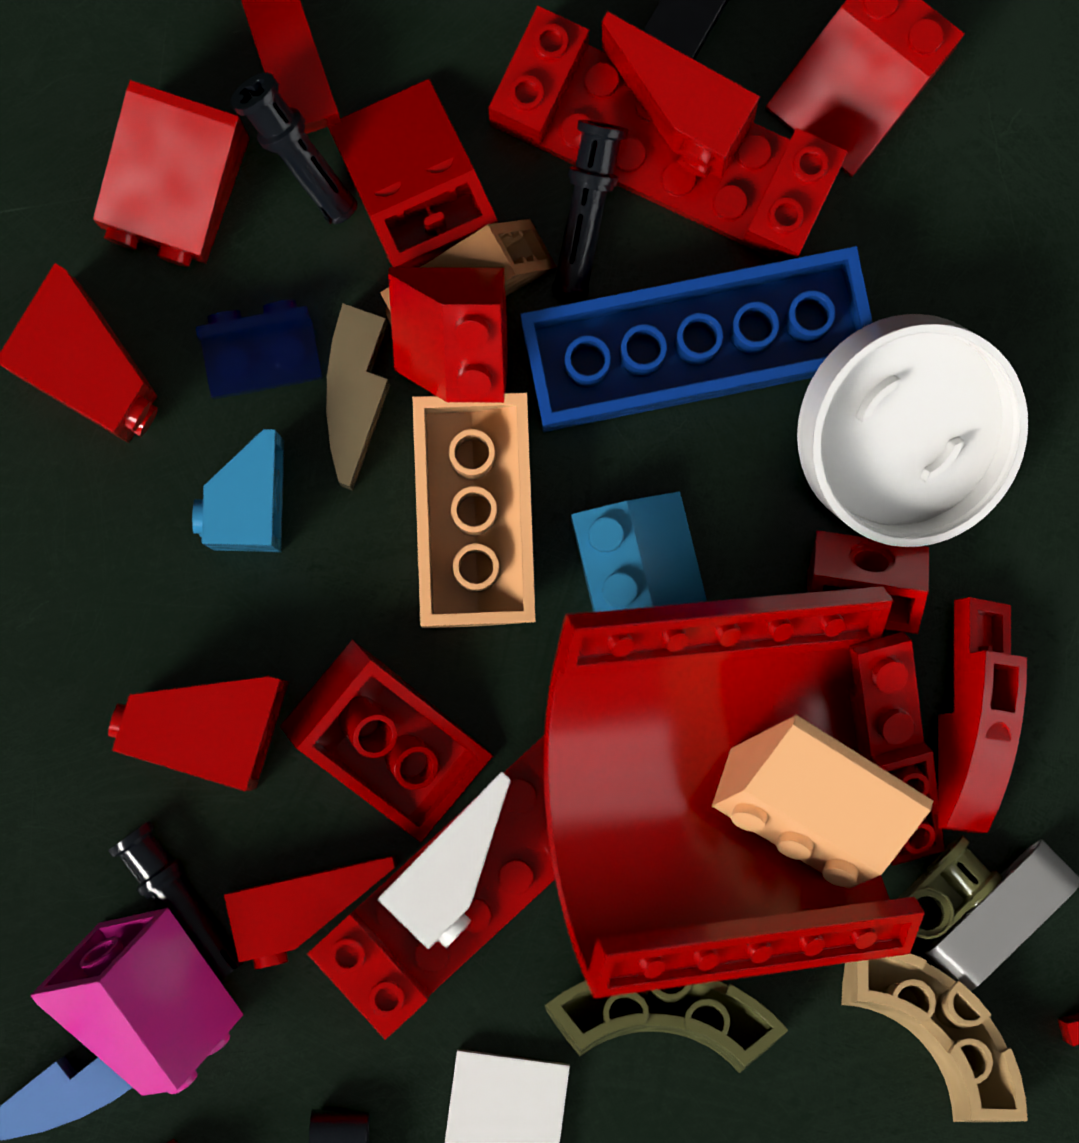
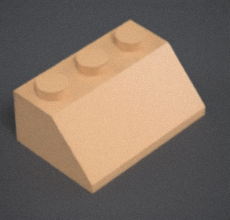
[712,715,933,889]

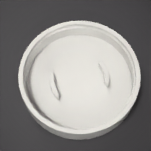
[797,314,1028,547]

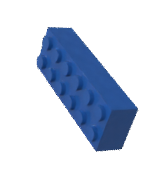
[520,246,873,432]

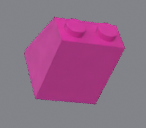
[30,908,244,1096]

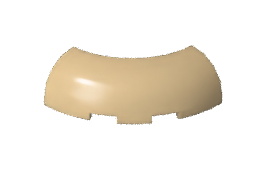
[841,954,1028,1122]

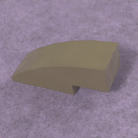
[326,303,390,491]

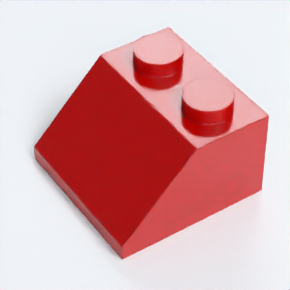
[388,267,508,403]

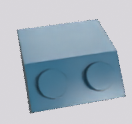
[192,429,284,552]
[571,491,707,612]

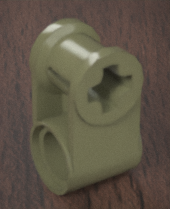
[898,835,1003,939]

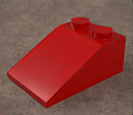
[765,0,965,177]
[602,12,760,178]
[280,639,493,842]

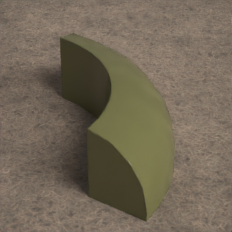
[545,981,788,1073]

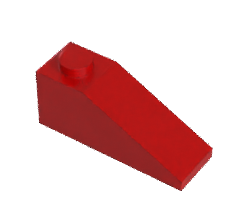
[224,855,397,969]

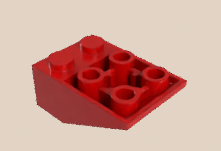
[328,79,498,267]

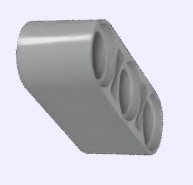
[924,839,1079,991]

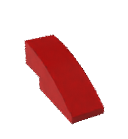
[241,0,341,134]

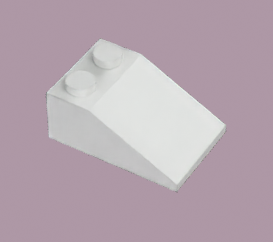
[378,772,510,949]

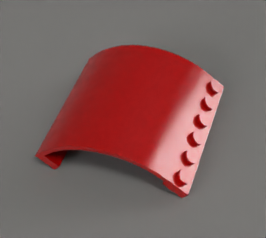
[544,586,925,998]

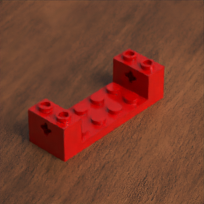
[488,6,848,262]
[307,735,555,1040]

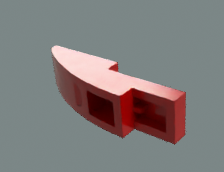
[938,597,1027,834]
[848,632,945,866]

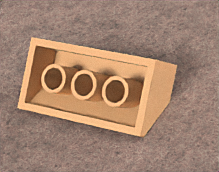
[412,393,536,628]

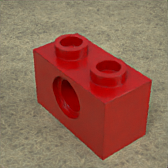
[807,530,929,634]

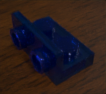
[196,300,323,400]

